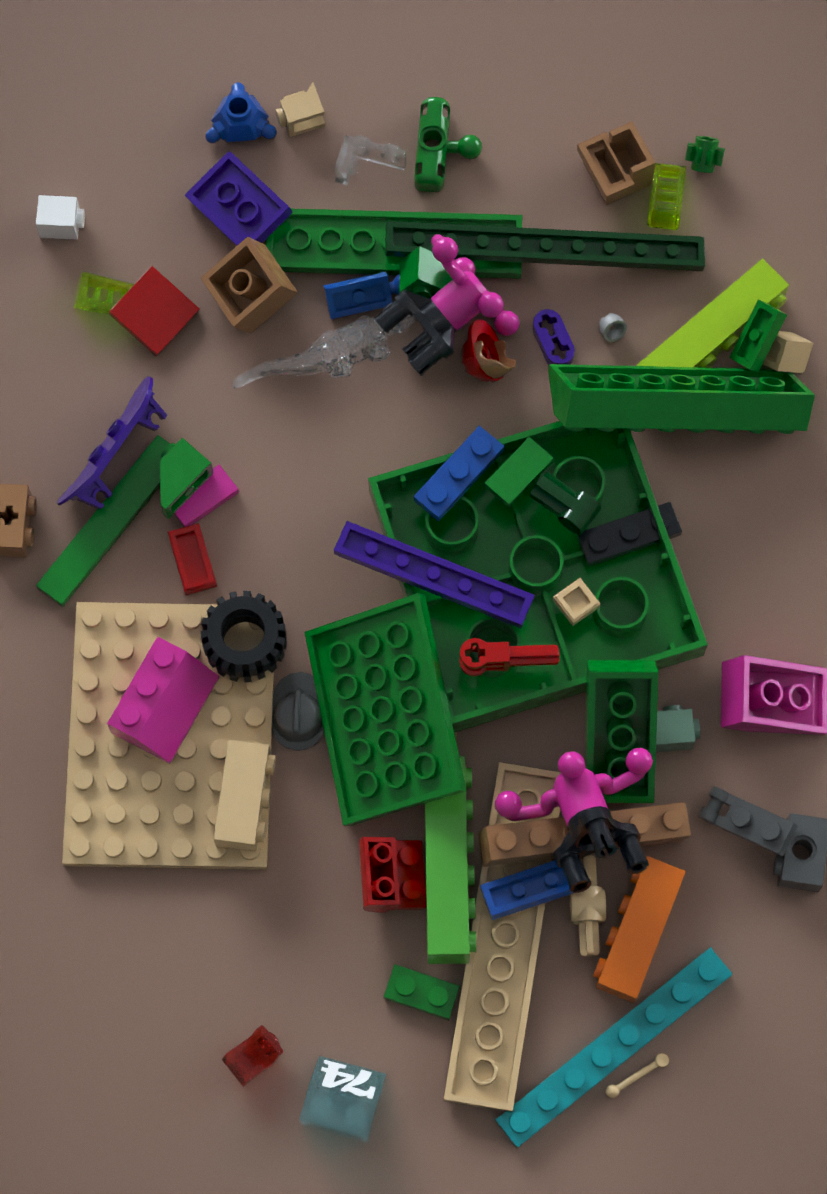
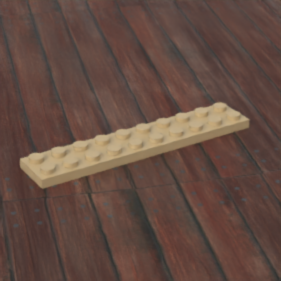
[443,762,561,1112]

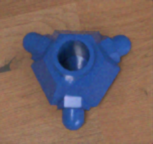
[205,82,277,143]

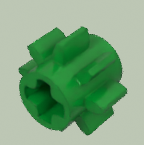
[685,136,725,173]

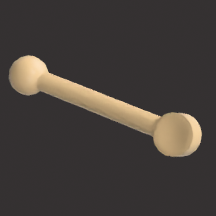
[606,1053,669,1098]

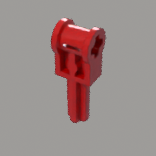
[459,638,560,677]

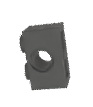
[773,813,827,892]

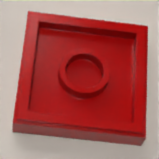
[108,266,200,357]

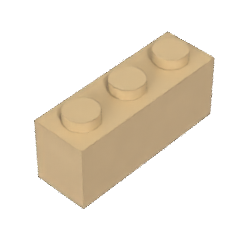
[213,739,276,851]

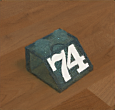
[299,1056,386,1142]

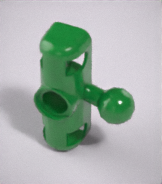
[414,97,482,192]

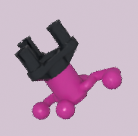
[374,234,520,376]
[495,748,653,893]

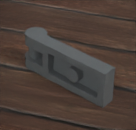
[698,786,798,857]

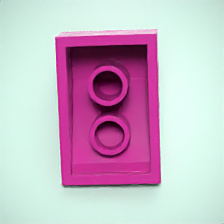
[721,655,827,735]

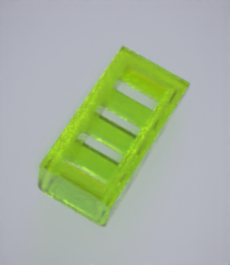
[647,163,686,230]
[73,272,134,314]

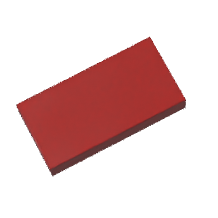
[167,523,217,595]

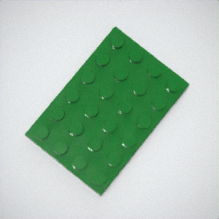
[304,593,467,826]

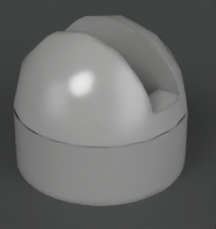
[599,313,627,342]

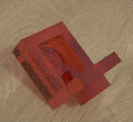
[222,1025,283,1087]

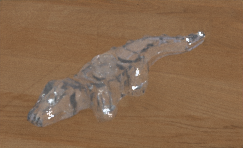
[232,303,417,389]

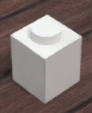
[36,195,85,240]

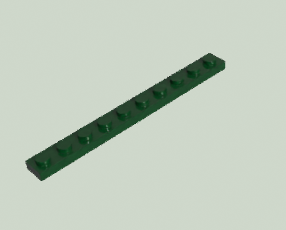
[385,221,705,271]

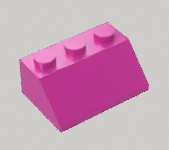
[107,636,219,764]

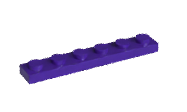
[334,521,534,629]

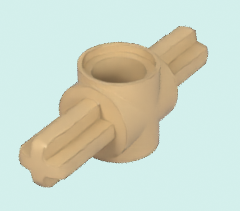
[570,855,606,957]

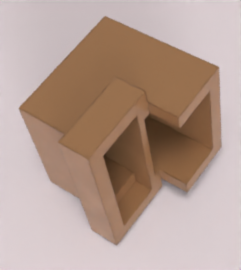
[577,121,656,205]

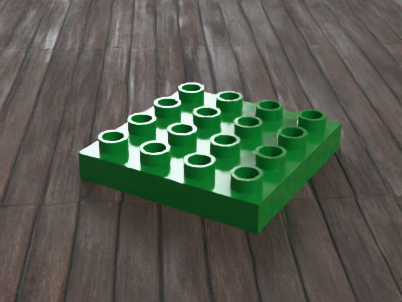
[368,421,708,733]

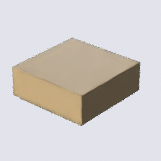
[553,578,600,626]

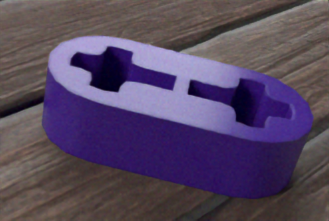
[533,309,575,365]

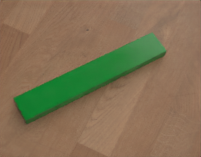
[36,435,170,607]

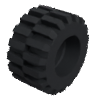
[200,591,287,682]

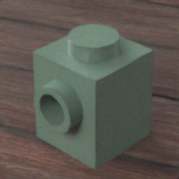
[656,705,700,752]

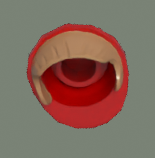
[461,319,516,383]

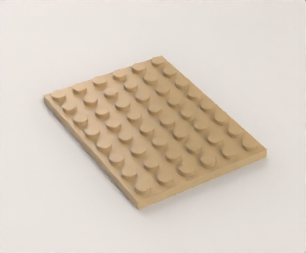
[62,602,274,870]

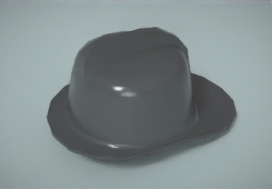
[272,672,324,751]

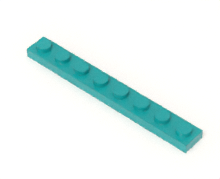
[495,947,732,1148]

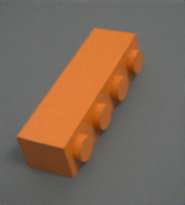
[593,856,686,1003]

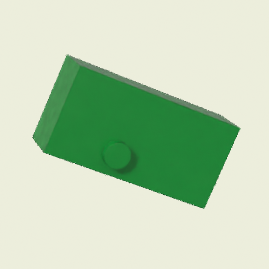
[584,660,658,803]

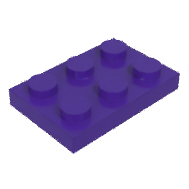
[185,151,293,246]

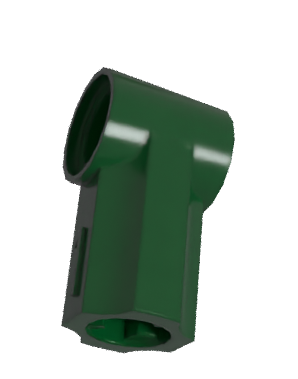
[530,472,601,535]

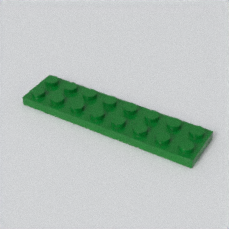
[266,208,523,279]

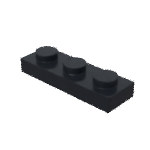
[576,502,682,567]

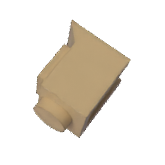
[275,82,325,137]

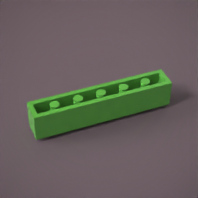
[425,756,476,964]

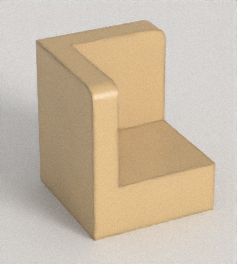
[763,331,814,373]

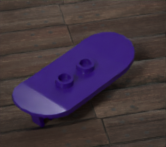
[57,376,167,509]

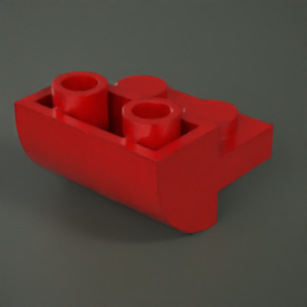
[359,837,427,913]

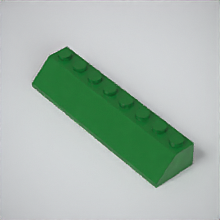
[548,364,815,434]

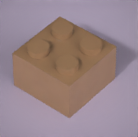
[201,237,298,334]

